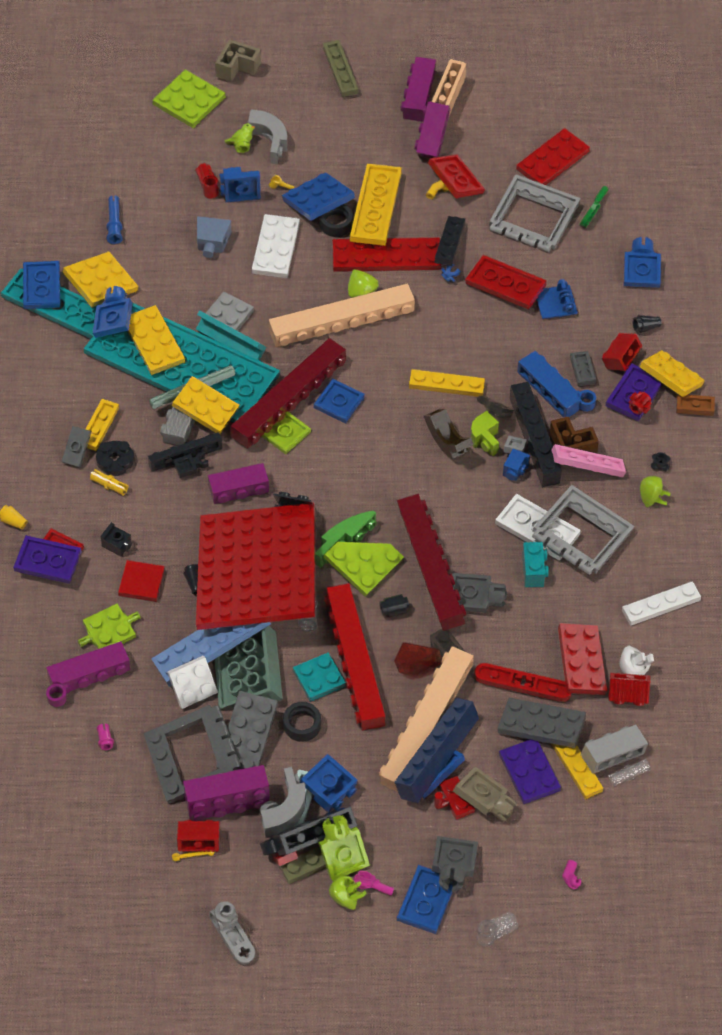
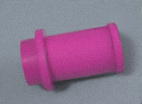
[97,724,114,751]

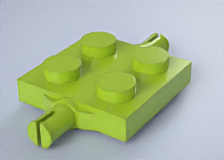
[77,603,141,649]

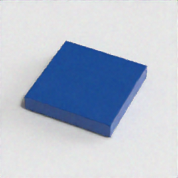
[314,379,365,424]

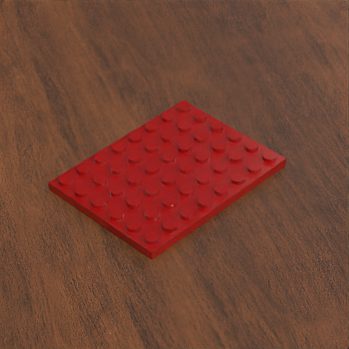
[196,503,315,630]

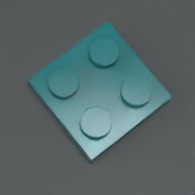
[293,652,346,702]

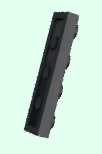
[434,216,466,266]
[148,432,222,472]

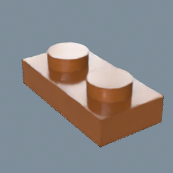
[676,394,715,416]

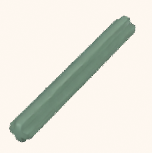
[149,365,235,409]

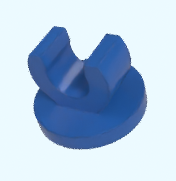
[441,264,461,282]

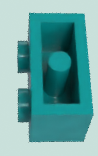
[522,542,548,587]

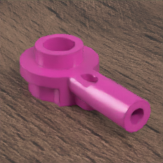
[353,871,394,896]

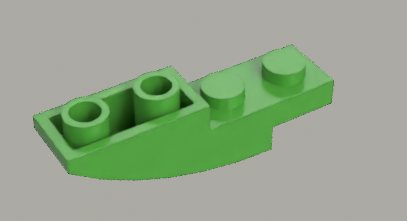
[315,511,377,568]

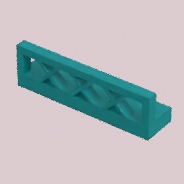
[196,310,267,360]

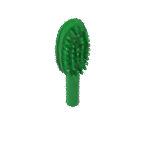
[579,186,609,228]

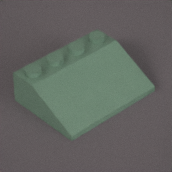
[215,626,283,711]

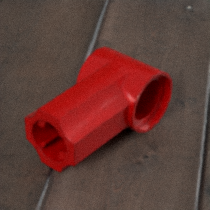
[195,163,219,199]

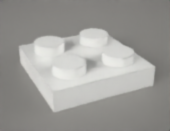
[167,656,218,709]

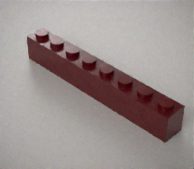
[231,338,346,449]
[397,493,466,631]

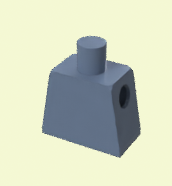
[197,216,232,258]

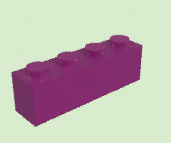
[400,57,436,122]

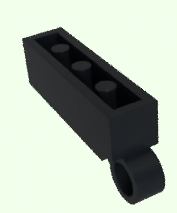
[260,807,357,856]

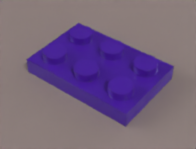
[605,363,663,422]
[13,535,82,584]
[499,740,561,805]

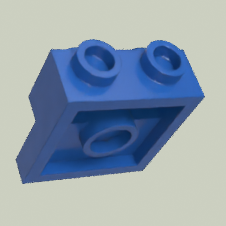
[220,167,261,202]
[300,754,358,813]

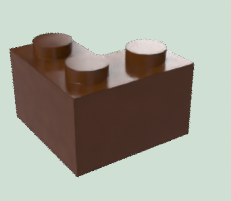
[549,416,599,454]

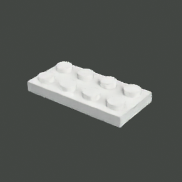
[252,214,300,278]
[495,494,581,561]

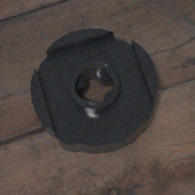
[96,441,134,476]

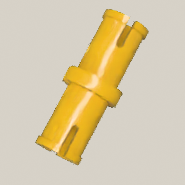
[90,469,129,496]

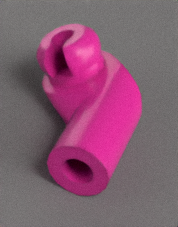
[562,860,581,889]

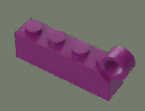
[46,641,131,707]

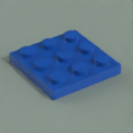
[282,173,355,221]

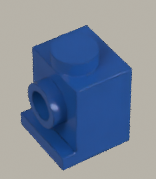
[503,448,530,481]

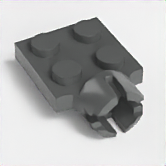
[452,573,507,613]
[432,836,478,892]

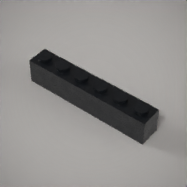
[510,381,562,487]

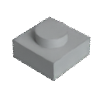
[504,436,527,454]

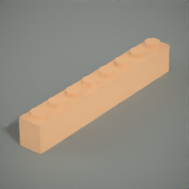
[269,284,415,347]
[379,646,473,792]

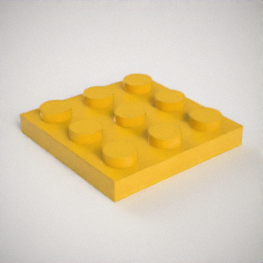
[63,252,138,308]

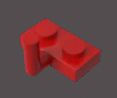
[434,776,475,820]

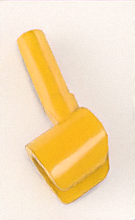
[269,175,295,190]

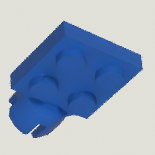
[624,237,661,288]
[92,286,133,338]

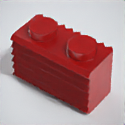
[601,333,642,371]
[609,673,651,706]
[177,820,220,852]

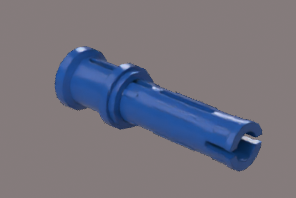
[106,195,123,244]

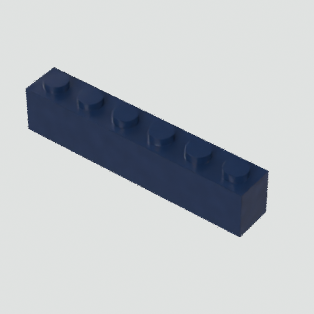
[394,697,479,803]

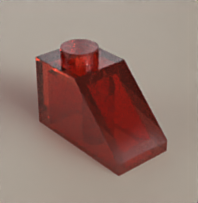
[394,642,442,676]

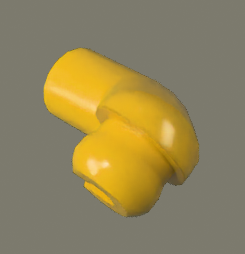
[426,180,449,199]

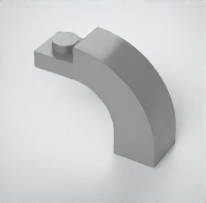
[248,109,287,164]
[261,767,306,838]

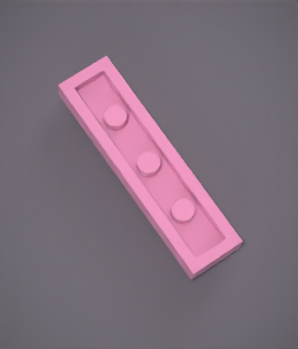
[552,444,626,477]

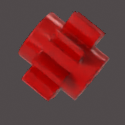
[628,392,652,414]

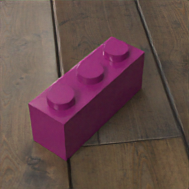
[414,101,451,158]
[208,463,269,504]

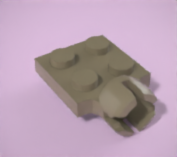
[453,767,517,822]

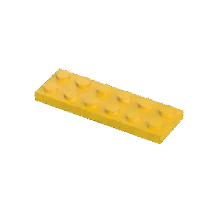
[350,164,402,246]

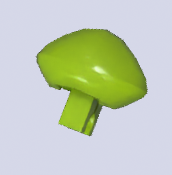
[348,270,379,298]
[640,476,671,508]
[329,876,367,910]

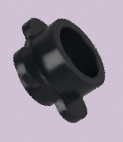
[651,452,671,471]

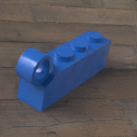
[517,351,596,418]

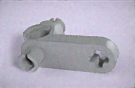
[209,902,255,965]

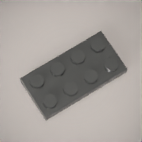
[216,691,279,769]
[497,698,586,748]

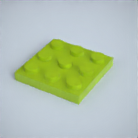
[152,69,226,128]

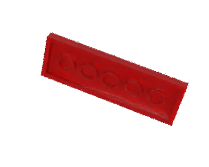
[333,237,441,272]

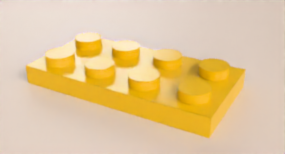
[128,305,185,375]

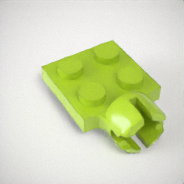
[319,815,370,881]

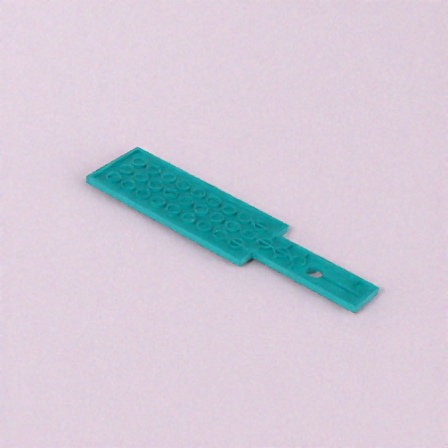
[1,268,280,423]

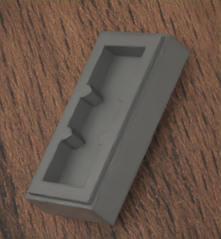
[570,351,596,386]
[61,426,92,468]

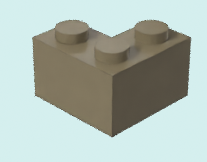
[215,39,261,82]

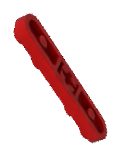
[474,663,572,702]

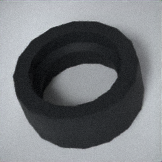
[319,204,353,237]
[283,702,321,742]

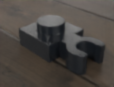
[173,452,209,478]

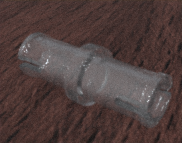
[609,759,651,787]

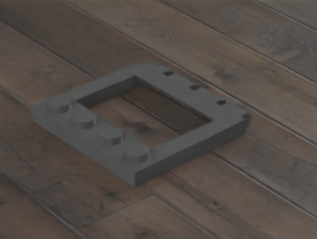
[143,705,241,804]

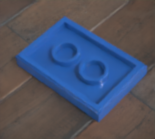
[23,261,60,309]
[397,865,453,934]

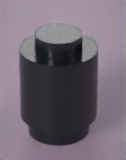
[379,594,409,617]

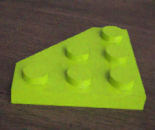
[323,542,404,597]

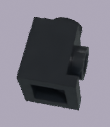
[100,522,132,557]

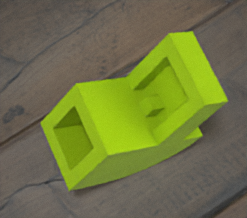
[471,411,499,457]

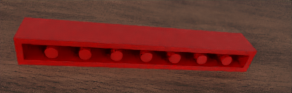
[324,583,385,731]

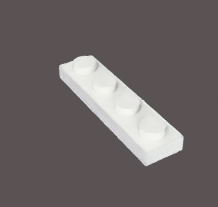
[622,581,701,626]

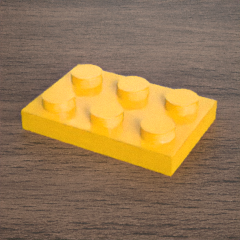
[639,350,705,397]
[172,376,240,434]

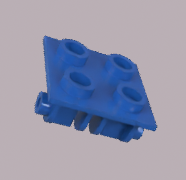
[537,279,578,319]

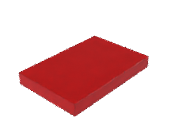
[428,154,485,198]

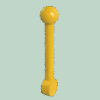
[172,851,215,861]

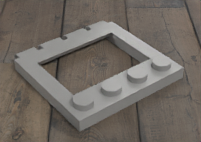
[489,175,581,252]
[532,485,635,575]

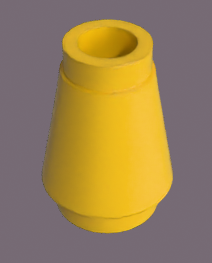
[0,505,28,530]

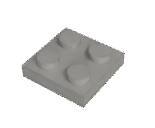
[206,292,254,331]

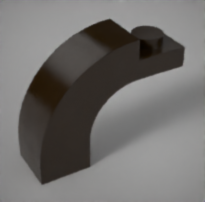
[424,408,473,458]

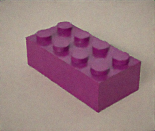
[183,765,270,821]

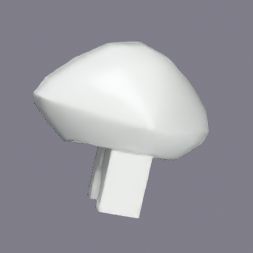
[619,646,654,675]

